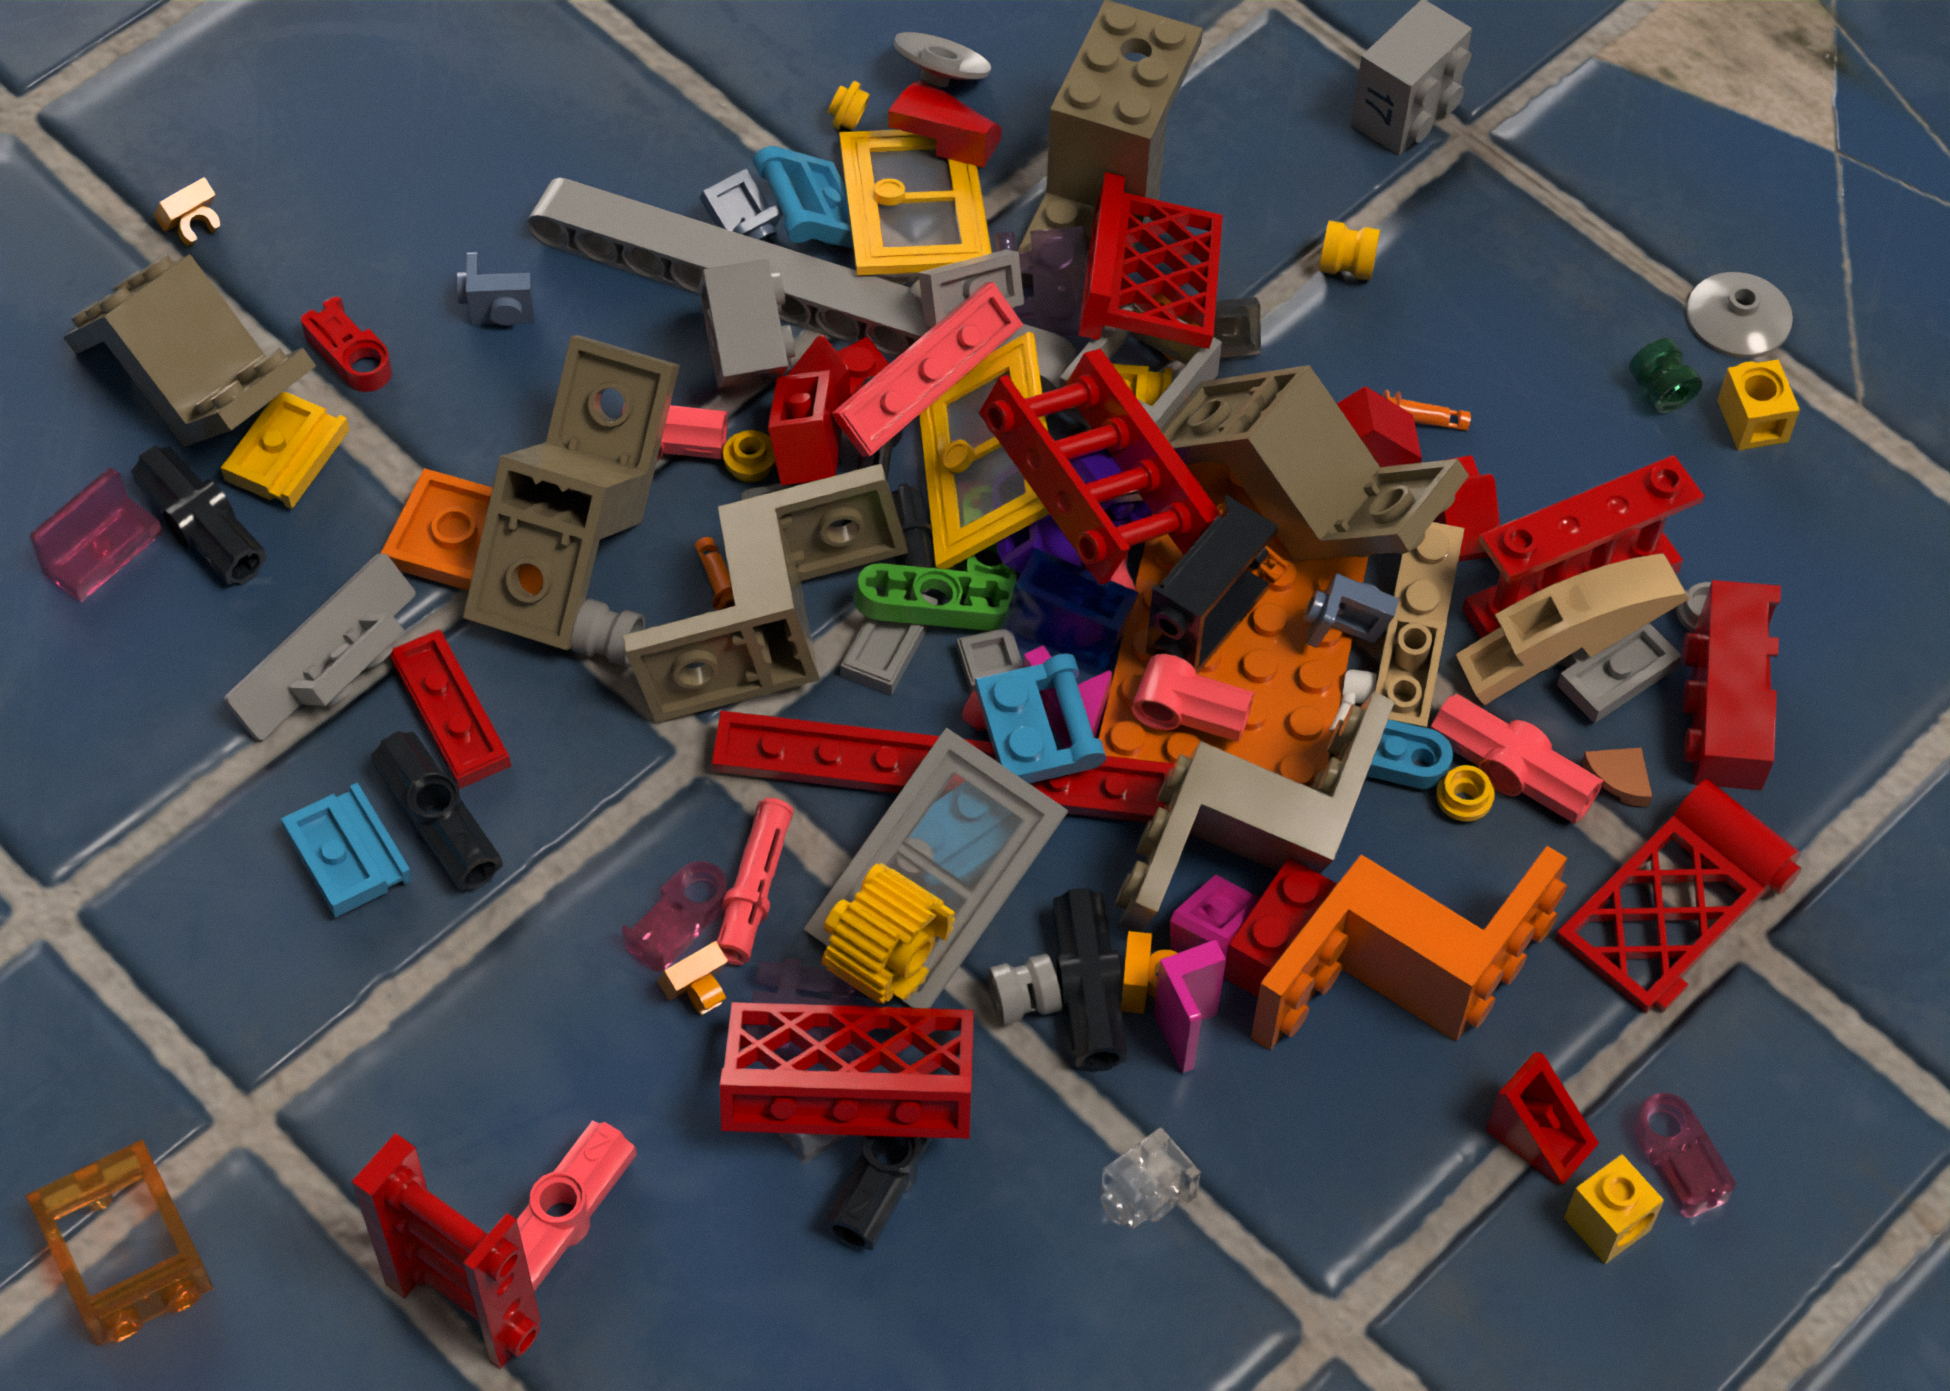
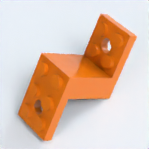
[1251,846,1568,1051]

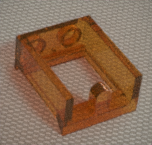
[25,1139,214,1346]

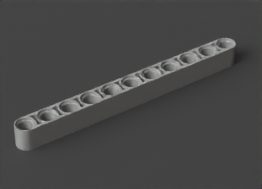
[527,178,1077,393]

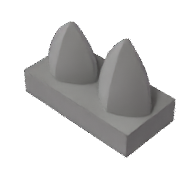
[910,249,1024,327]

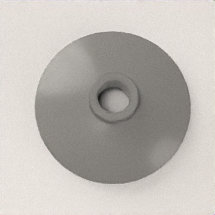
[893,32,991,87]
[1686,272,1793,358]

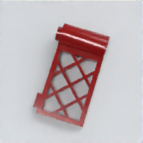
[1556,779,1802,1014]

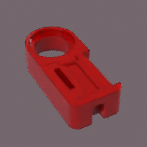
[301,297,392,392]

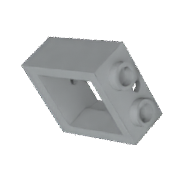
[1059,302,1222,429]

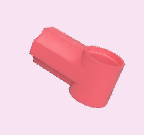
[622,402,728,461]
[1131,654,1254,742]

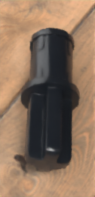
[891,483,935,568]

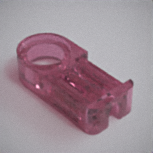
[622,861,727,972]
[1634,1093,1736,1218]

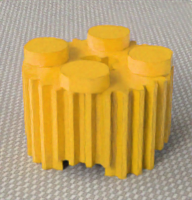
[821,863,955,1004]

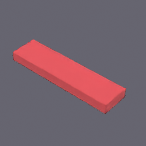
[831,281,1023,457]

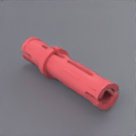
[716,798,794,965]

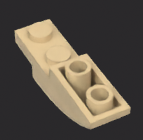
[1375,522,1465,728]
[1456,553,1689,705]

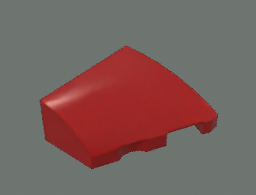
[888,80,1002,168]

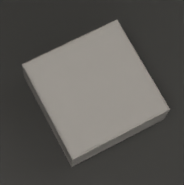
[956,627,1023,694]

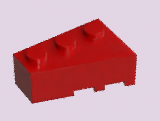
[1682,580,1781,791]

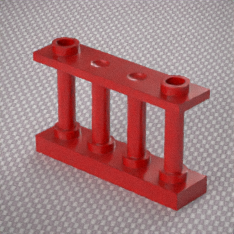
[979,348,1223,585]
[1462,455,1704,639]
[351,1133,541,1370]

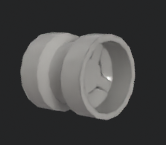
[571,598,645,668]
[987,953,1062,1025]

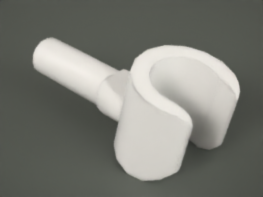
[1328,669,1377,732]

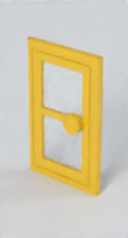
[839,130,992,275]
[919,332,1049,569]

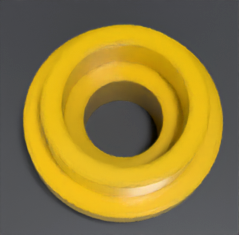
[827,81,871,131]
[723,430,776,483]
[1436,765,1495,822]

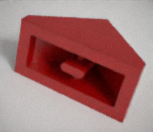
[1336,386,1422,467]
[1486,1052,1599,1185]

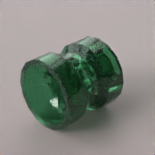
[1629,338,1703,414]

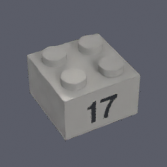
[1351,0,1472,155]
[698,258,795,392]

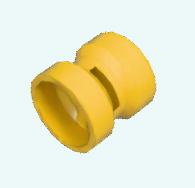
[1319,220,1381,281]

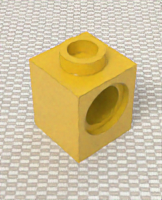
[1717,359,1800,451]
[1564,1154,1664,1264]

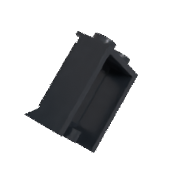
[1146,494,1278,674]

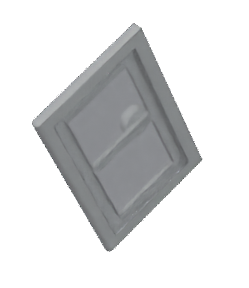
[804,727,1069,1008]

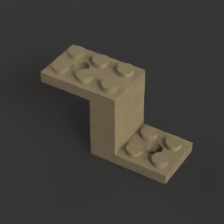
[1017,0,1203,303]
[63,254,316,447]
[463,335,680,650]
[1160,365,1469,561]
[623,464,908,723]
[1114,692,1395,932]

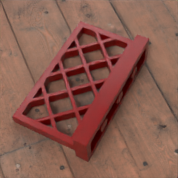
[1078,172,1223,349]
[720,1002,974,1139]

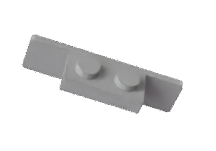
[224,554,416,740]

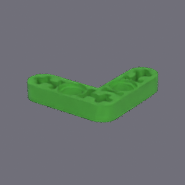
[853,487,1017,631]

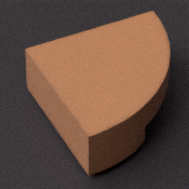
[1582,747,1652,807]

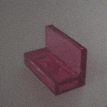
[30,467,163,602]

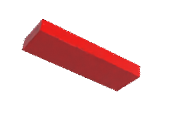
[389,629,511,789]

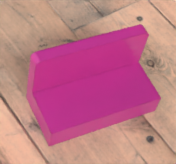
[1153,940,1226,1073]

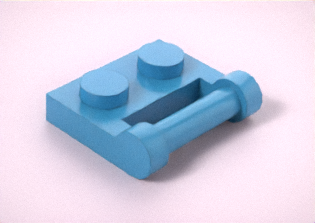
[753,146,853,249]
[975,654,1107,783]

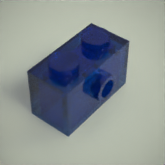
[1003,548,1139,672]

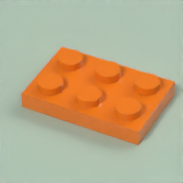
[380,468,543,594]

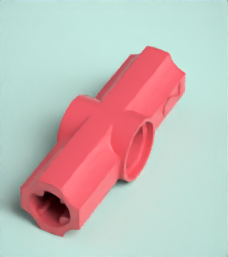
[1430,693,1603,824]
[517,1121,637,1292]

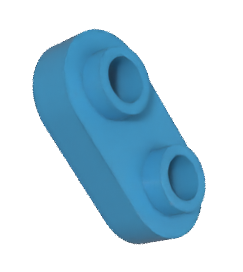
[1366,720,1453,789]

